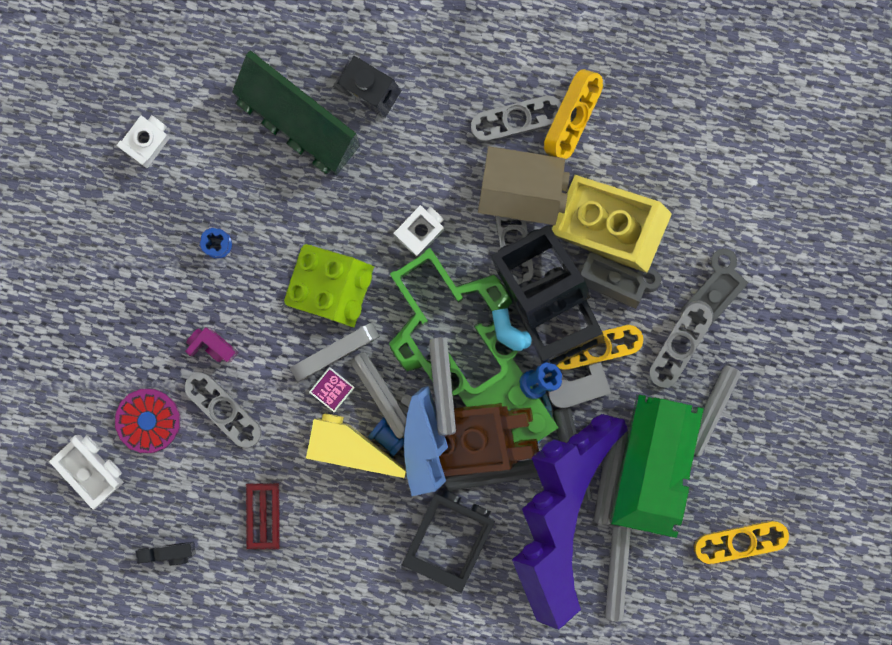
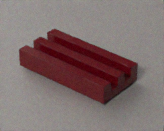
[246,483,280,549]

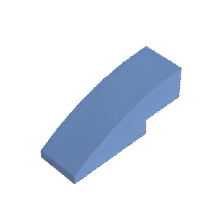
[404,386,448,496]

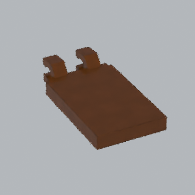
[439,403,539,476]

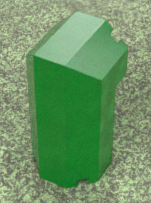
[609,394,704,538]

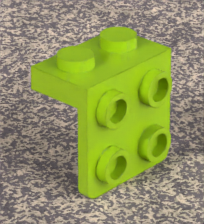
[284,244,374,328]

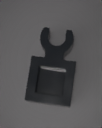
[136,541,196,566]

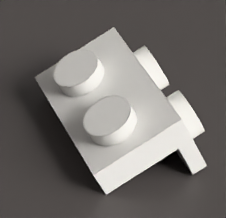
[49,435,124,510]

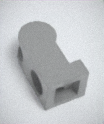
[547,362,611,408]

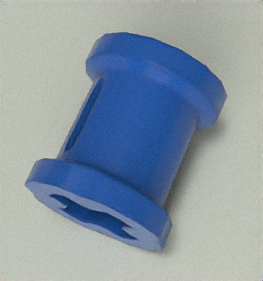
[200,228,232,259]
[520,362,562,399]
[367,417,404,458]

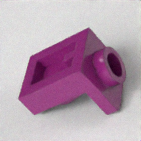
[185,327,239,363]

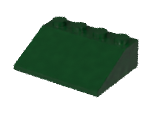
[232,50,360,176]

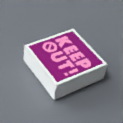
[309,367,355,413]

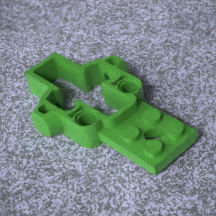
[389,248,558,443]

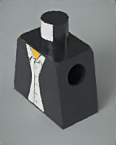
[333,56,402,118]

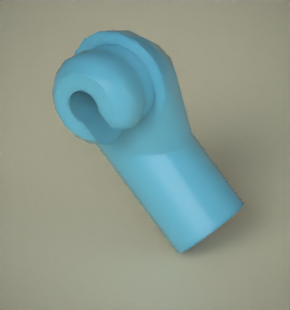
[492,308,532,351]

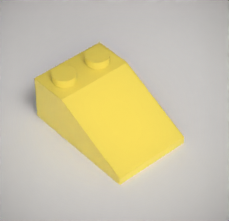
[552,175,672,273]
[306,413,406,478]

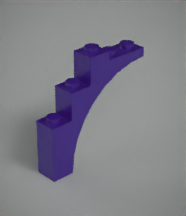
[512,414,628,630]

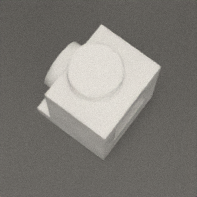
[116,115,170,168]
[393,205,444,258]

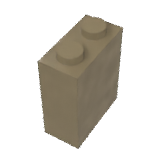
[478,146,570,225]

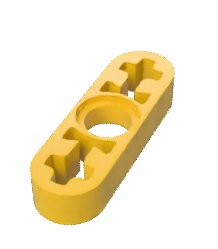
[544,69,603,160]
[556,325,643,370]
[694,521,789,564]

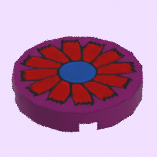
[115,389,180,453]

